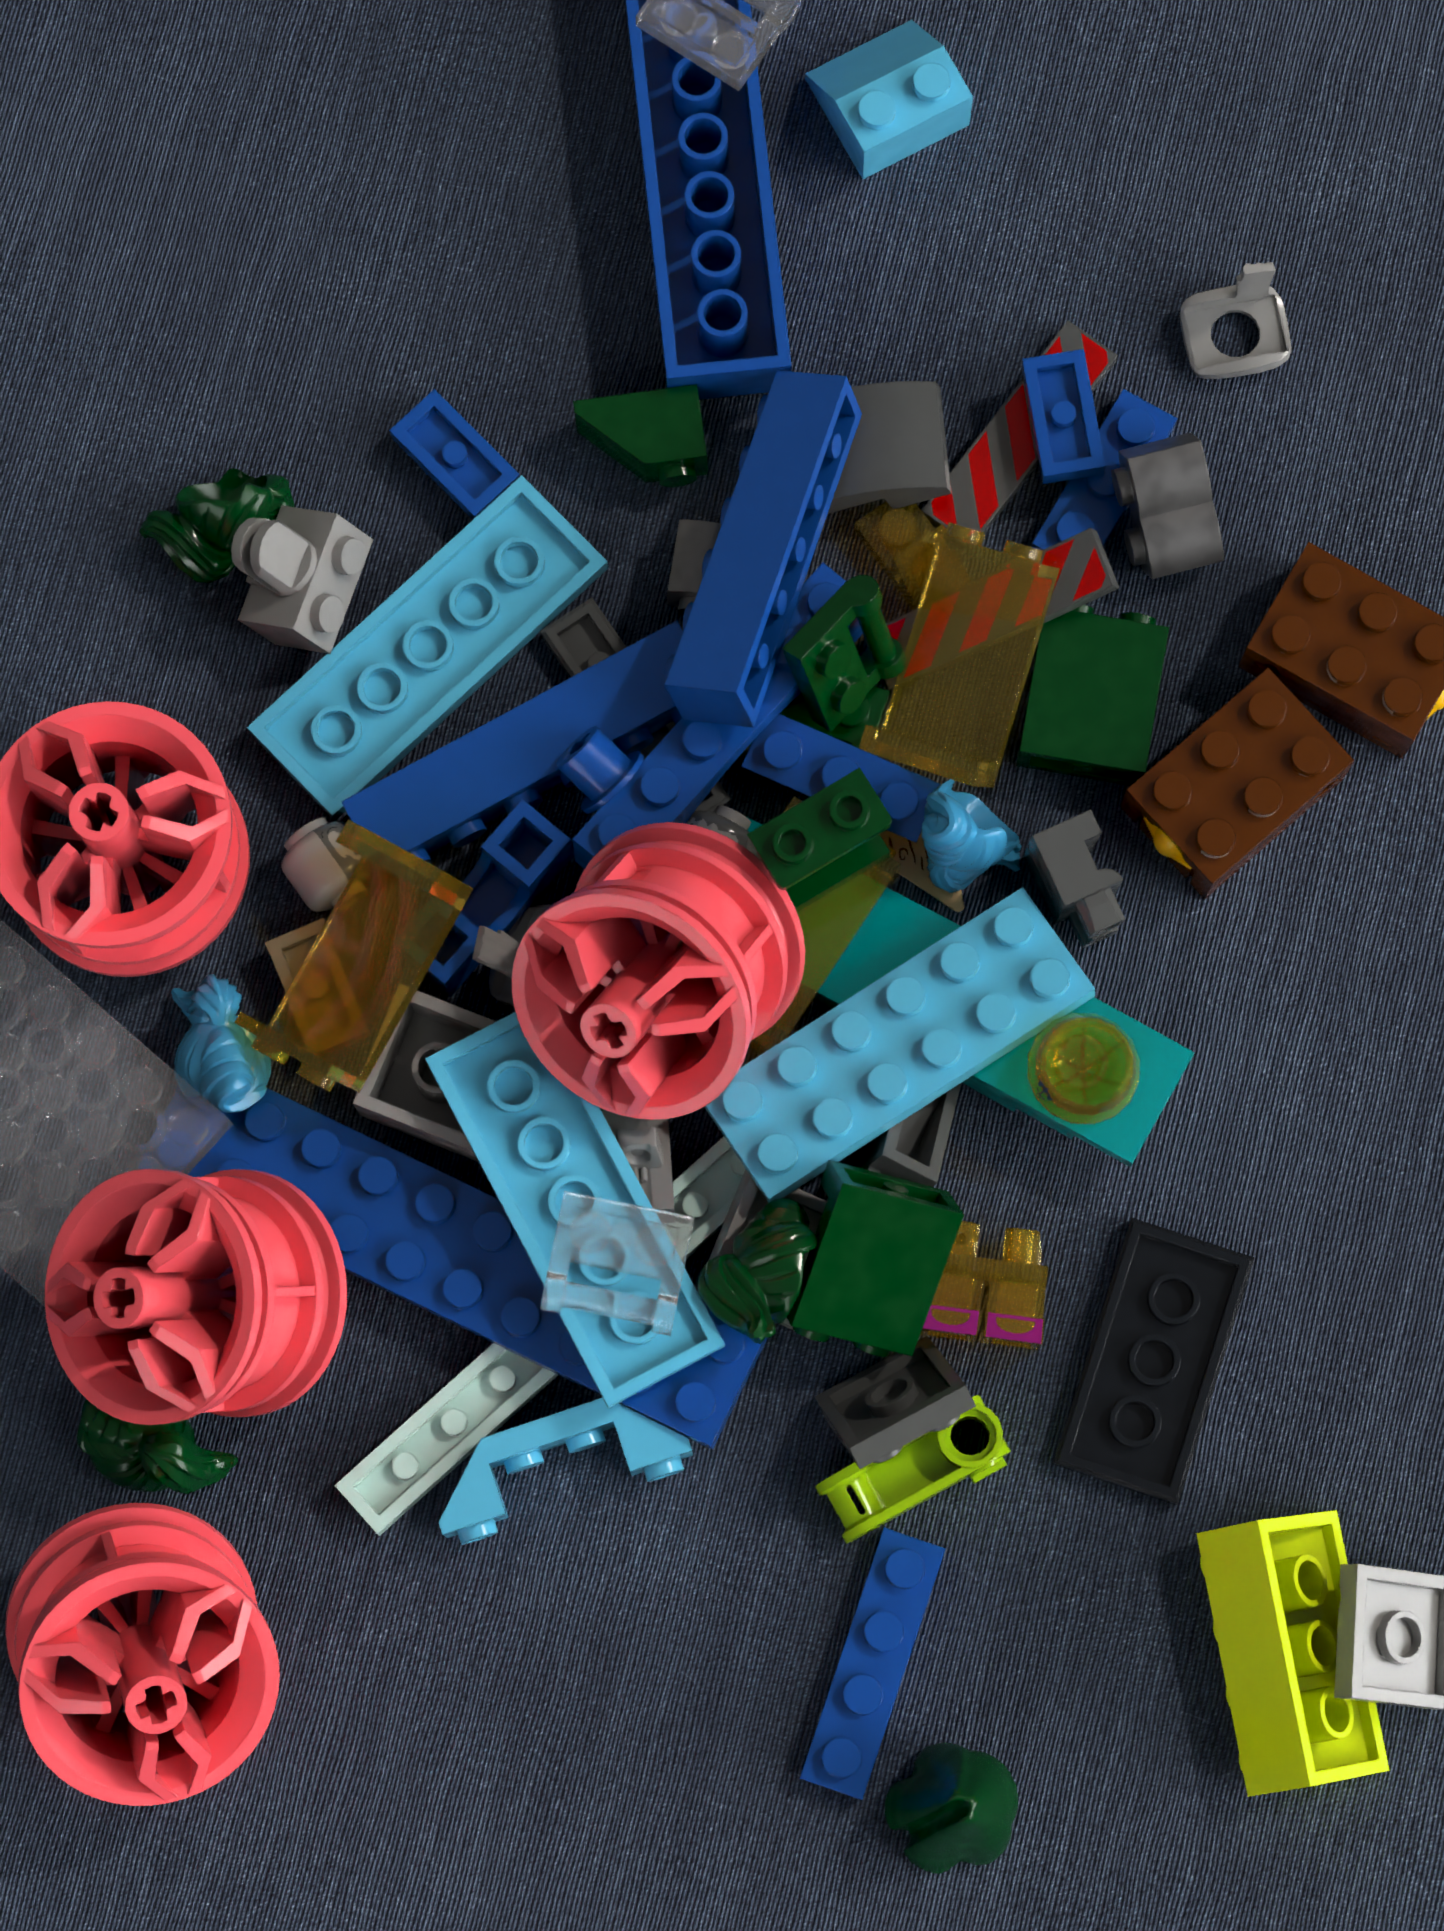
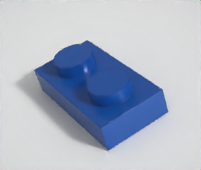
[1022,349,1106,484]
[389,389,520,520]

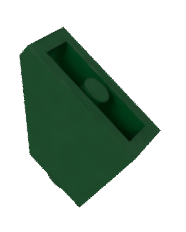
[573,384,708,487]

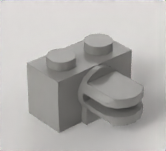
[231,505,374,654]

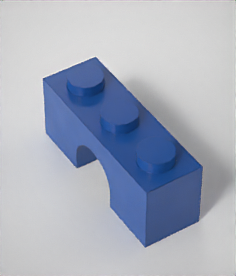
[396,799,574,997]

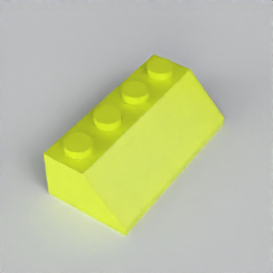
[1196,1510,1390,1797]

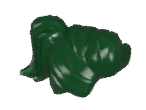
[139,468,295,583]
[697,1198,818,1344]
[77,1399,238,1494]

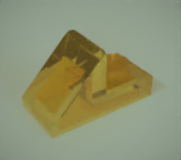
[854,501,973,610]

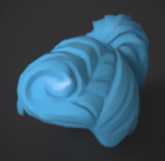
[921,779,1021,893]
[171,974,271,1113]

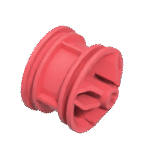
[0,701,250,977]
[511,822,805,1120]
[45,1169,347,1425]
[5,1503,280,1806]

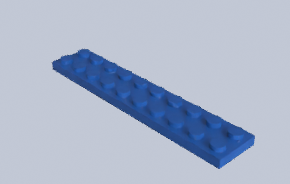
[137,1087,768,1450]

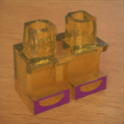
[920,1221,1048,1351]

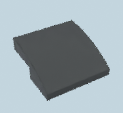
[828,381,951,514]

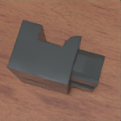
[1023,809,1125,949]

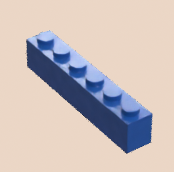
[664,370,862,728]
[341,620,683,878]

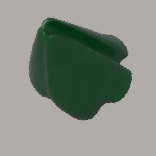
[885,1742,1018,1874]

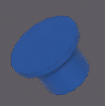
[556,726,644,814]

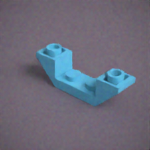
[439,1398,693,1545]

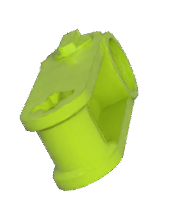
[815,1395,1011,1544]

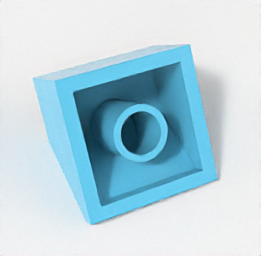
[805,20,973,180]

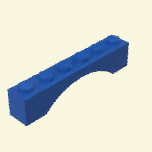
[572,563,863,869]

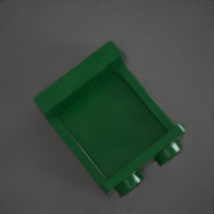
[1016,605,1169,786]
[747,767,892,912]
[787,1160,964,1357]

